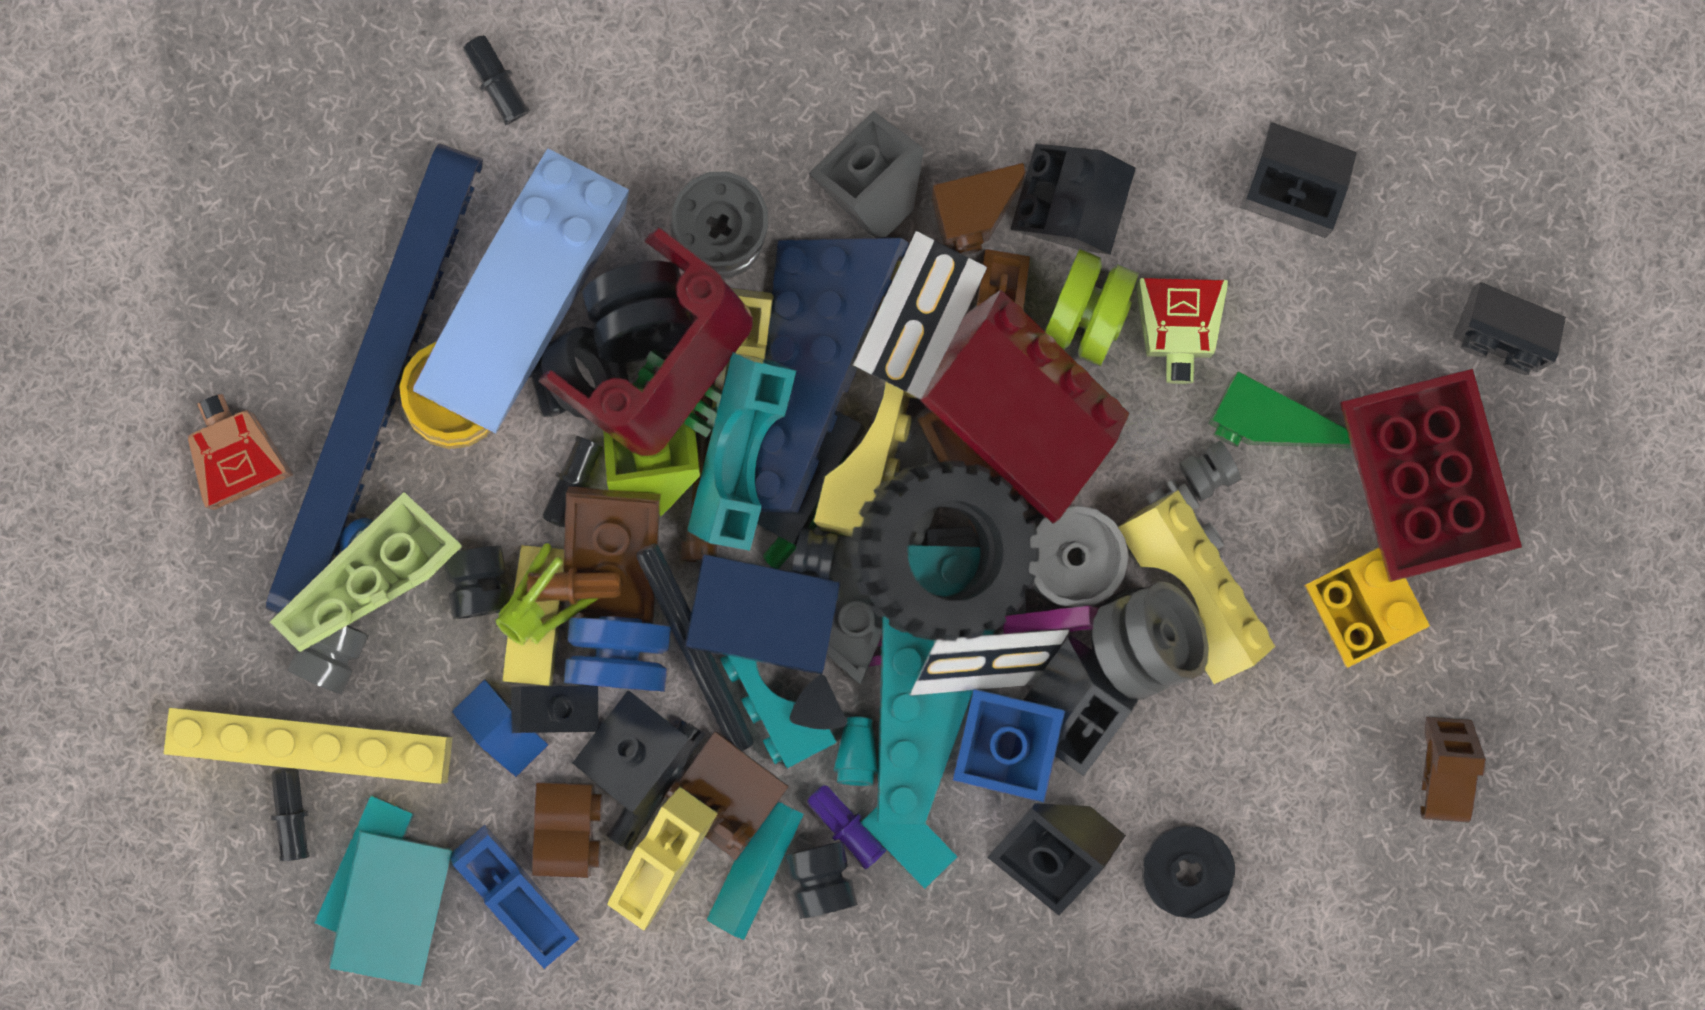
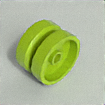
[1045,249,1139,367]

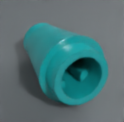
[833,717,878,786]

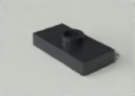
[511,686,599,733]

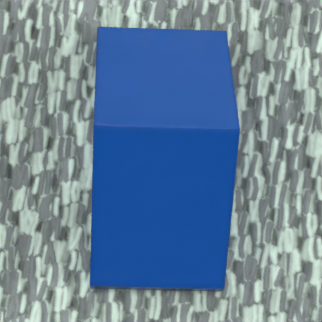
[452,680,549,777]

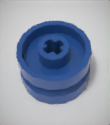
[564,616,671,692]

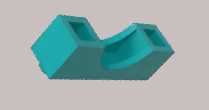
[687,352,796,551]
[720,655,837,769]

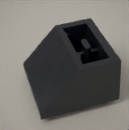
[1240,122,1357,238]
[1010,143,1136,255]
[1453,282,1566,375]
[1023,635,1138,776]

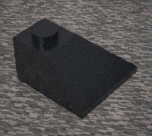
[987,803,1126,915]

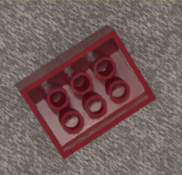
[921,290,1130,524]
[1340,369,1522,582]

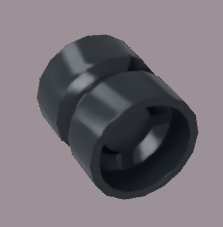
[444,545,511,619]
[785,841,858,919]

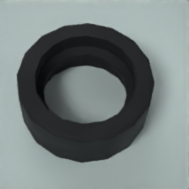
[542,326,629,419]

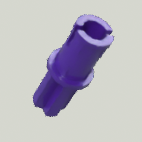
[807,785,886,869]

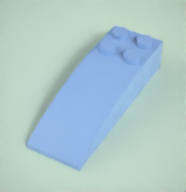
[413,148,629,433]

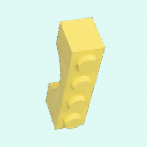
[1118,490,1275,684]

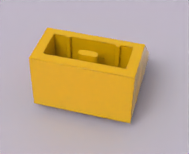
[1304,547,1430,668]

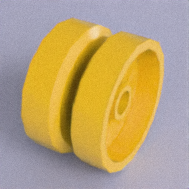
[400,342,491,449]

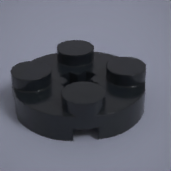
[1142,826,1236,919]

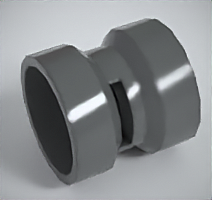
[1179,441,1242,502]

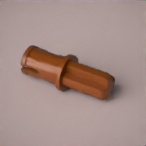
[527,568,622,605]

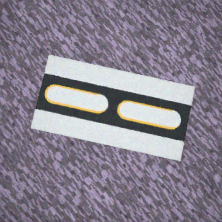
[854,231,987,399]
[910,630,1069,695]

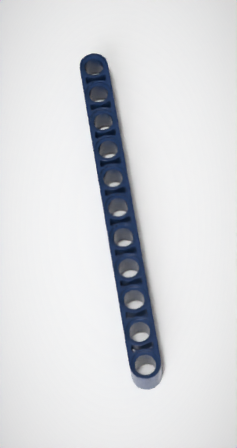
[266,143,483,614]

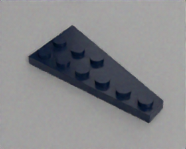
[755,238,909,513]

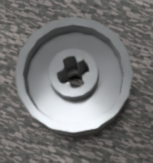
[1028,505,1128,608]

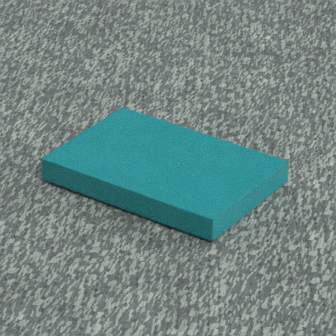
[329,830,452,986]

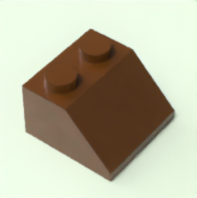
[931,163,1026,256]

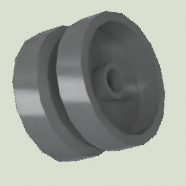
[1093,581,1209,700]

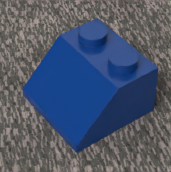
[953,689,1065,802]

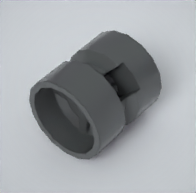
[287,625,369,695]

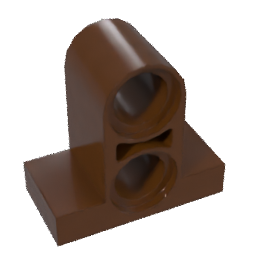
[1420,717,1486,823]

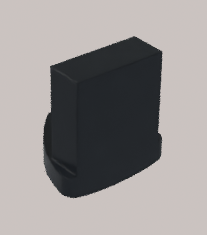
[789,675,847,730]

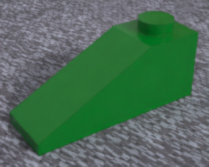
[1208,371,1352,448]

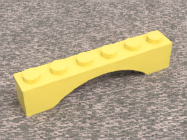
[814,261,917,537]
[164,708,453,784]

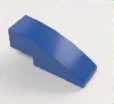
[451,825,579,969]

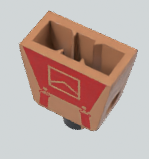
[188,394,293,510]

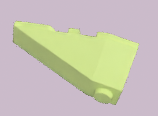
[270,492,462,652]

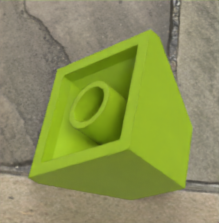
[603,411,700,517]

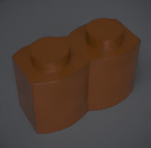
[532,781,603,878]

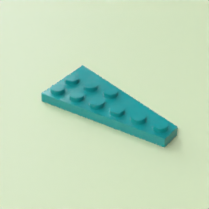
[877,545,995,824]

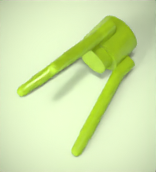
[496,543,599,645]

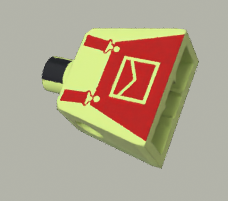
[1137,278,1228,384]

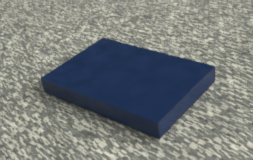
[685,555,840,674]

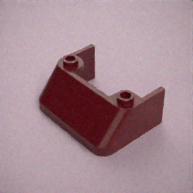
[539,227,753,456]

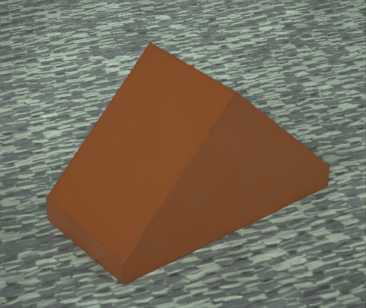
[976,249,1030,309]

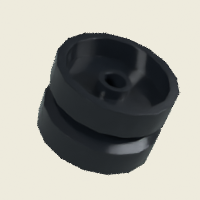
[582,260,695,363]

